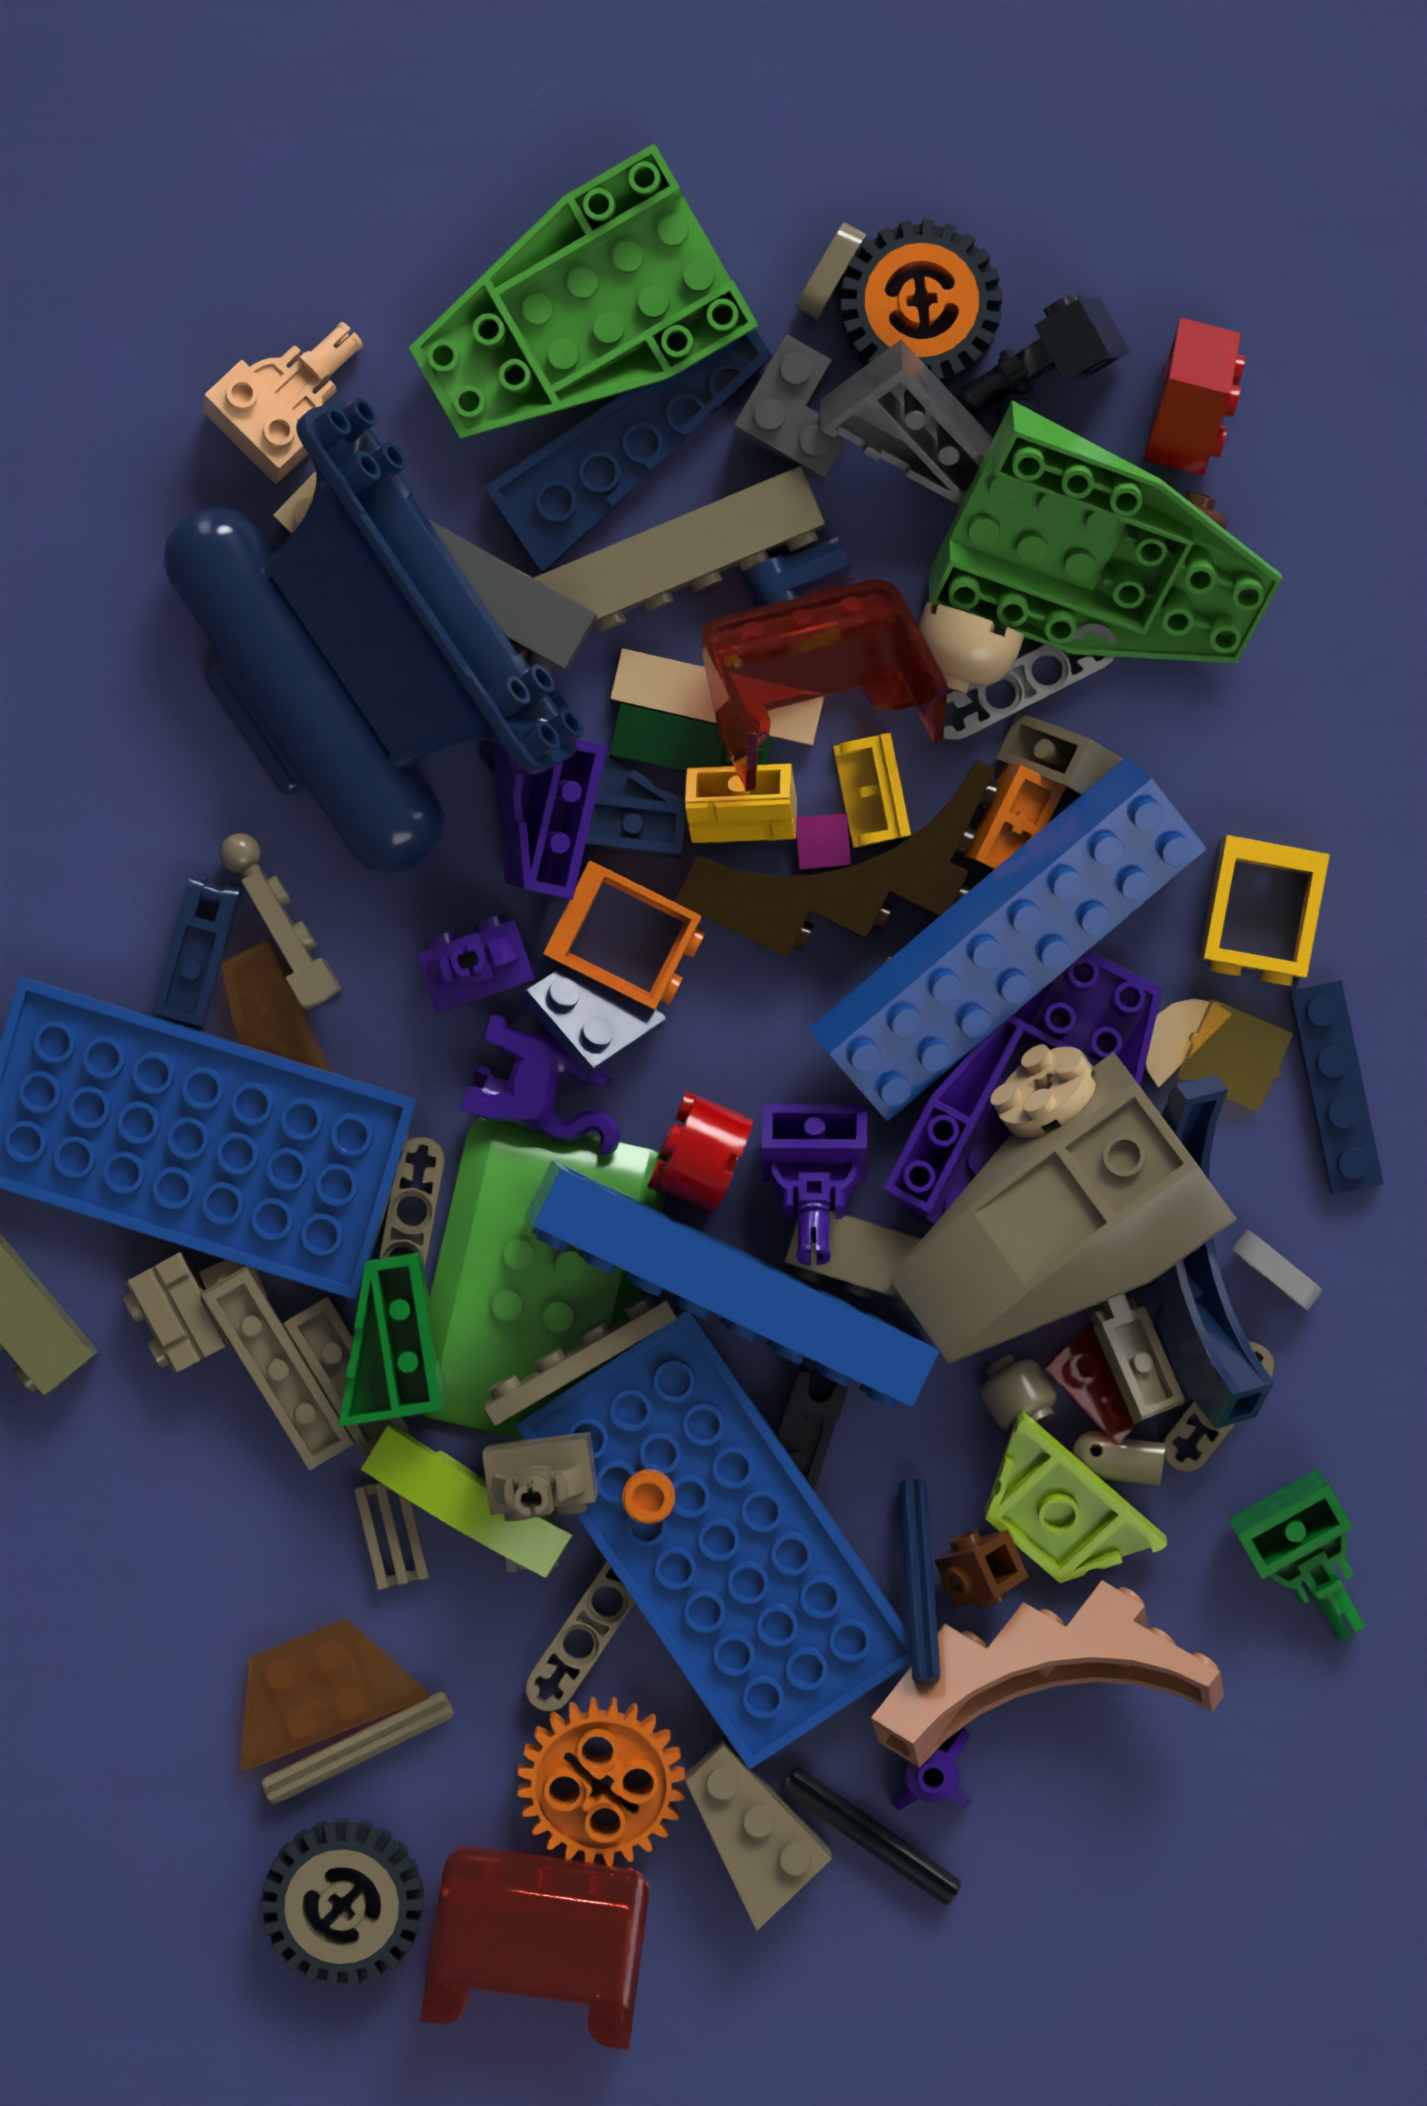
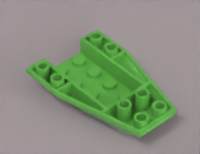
[409,143,759,439]

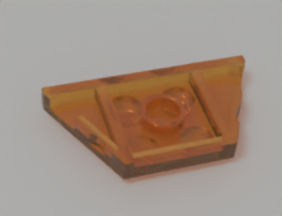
[240,1617,430,1772]

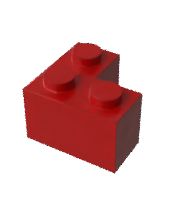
[1143,317,1246,476]

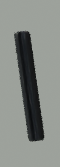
[782,1767,961,1905]

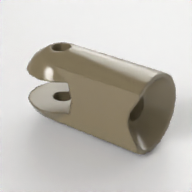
[1072,1430,1165,1486]

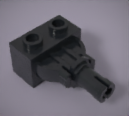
[961,294,1130,414]

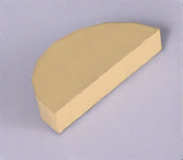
[1145,999,1231,1088]

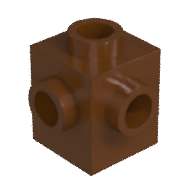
[934,1529,1029,1609]

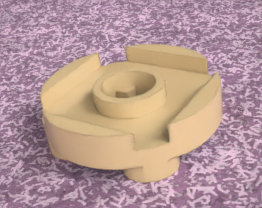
[990,1044,1096,1138]

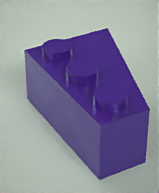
[493,739,608,900]

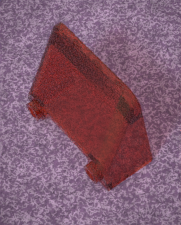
[420,1846,650,2050]

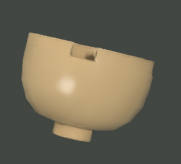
[917,602,1024,694]

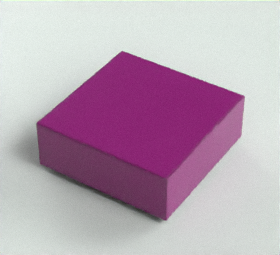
[796,813,851,870]

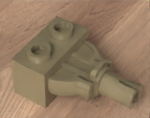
[482,1432,599,1521]

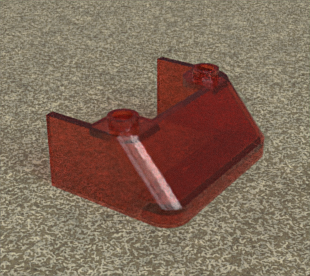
[701,579,948,792]

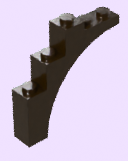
[675,759,999,958]

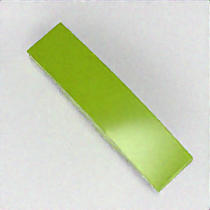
[361,1424,575,1578]

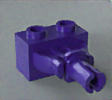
[416,914,537,1013]
[762,1104,867,1265]

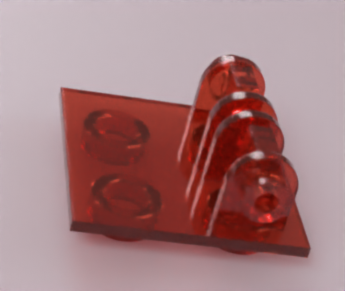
[1045,1320,1178,1446]

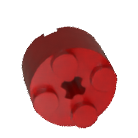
[647,1091,754,1214]

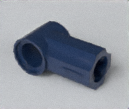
[743,537,855,621]

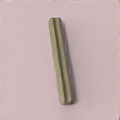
[261,1692,454,1804]

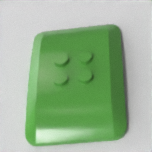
[422,1117,666,1439]

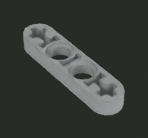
[930,623,1117,741]

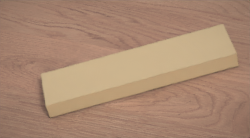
[610,648,824,746]

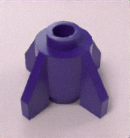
[890,1727,972,1811]

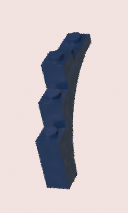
[1149,1075,1274,1429]

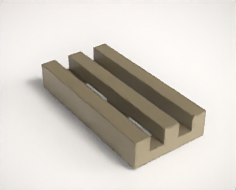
[354,1482,430,1590]

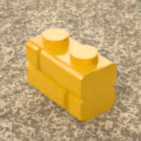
[685,764,797,843]

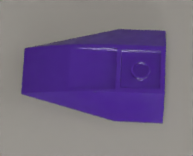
[882,950,1163,1227]

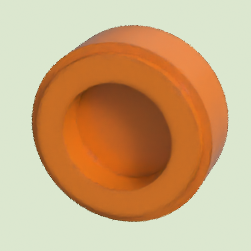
[622,1469,675,1524]

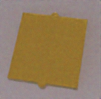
[1176,999,1293,1112]

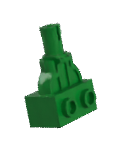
[1228,1468,1365,1640]

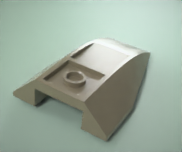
[889,1052,1237,1364]

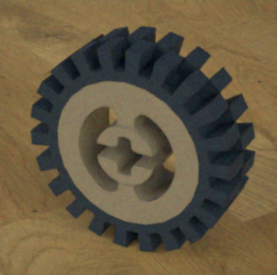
[261,1818,424,1988]

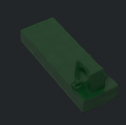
[609,704,773,773]

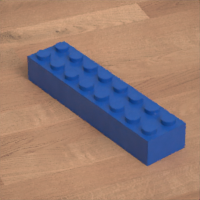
[808,756,1207,1122]
[525,1160,940,1409]

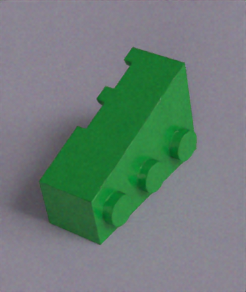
[338,1252,446,1427]

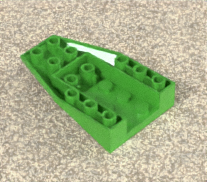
[928,400,1283,663]

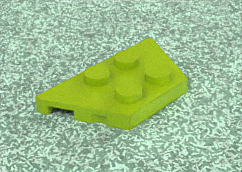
[985,1411,1168,1583]

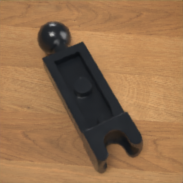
[776,1365,848,1490]

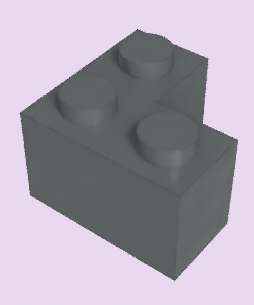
[734,334,849,485]

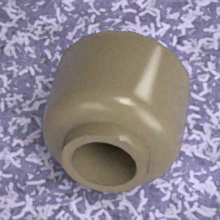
[980,1355,1057,1432]

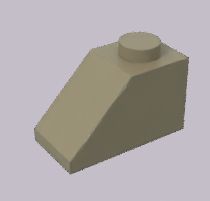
[995,712,1123,798]

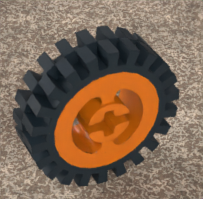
[839,219,1003,385]

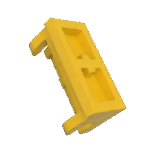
[833,733,911,849]

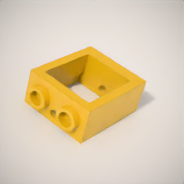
[1199,835,1330,986]

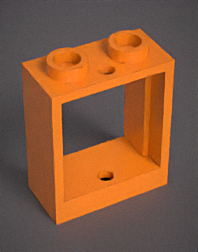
[543,860,706,1010]

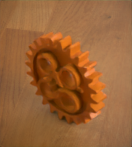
[517,1697,685,1867]

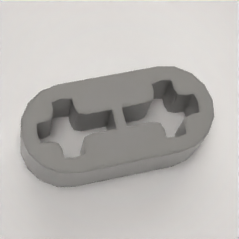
[1231,1229,1324,1311]

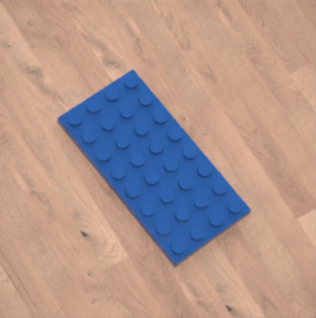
[0,977,419,1300]
[515,1310,911,1770]

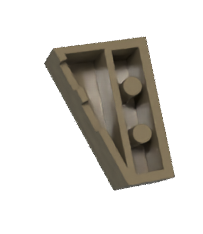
[685,1736,832,1931]

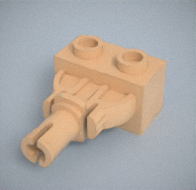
[202,322,363,485]

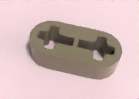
[795,222,867,320]

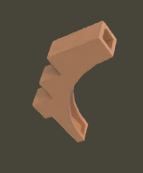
[871,1581,1224,1768]

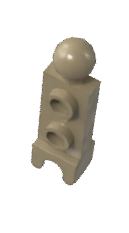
[219,833,343,1010]

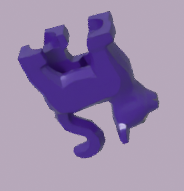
[460,1013,620,1156]

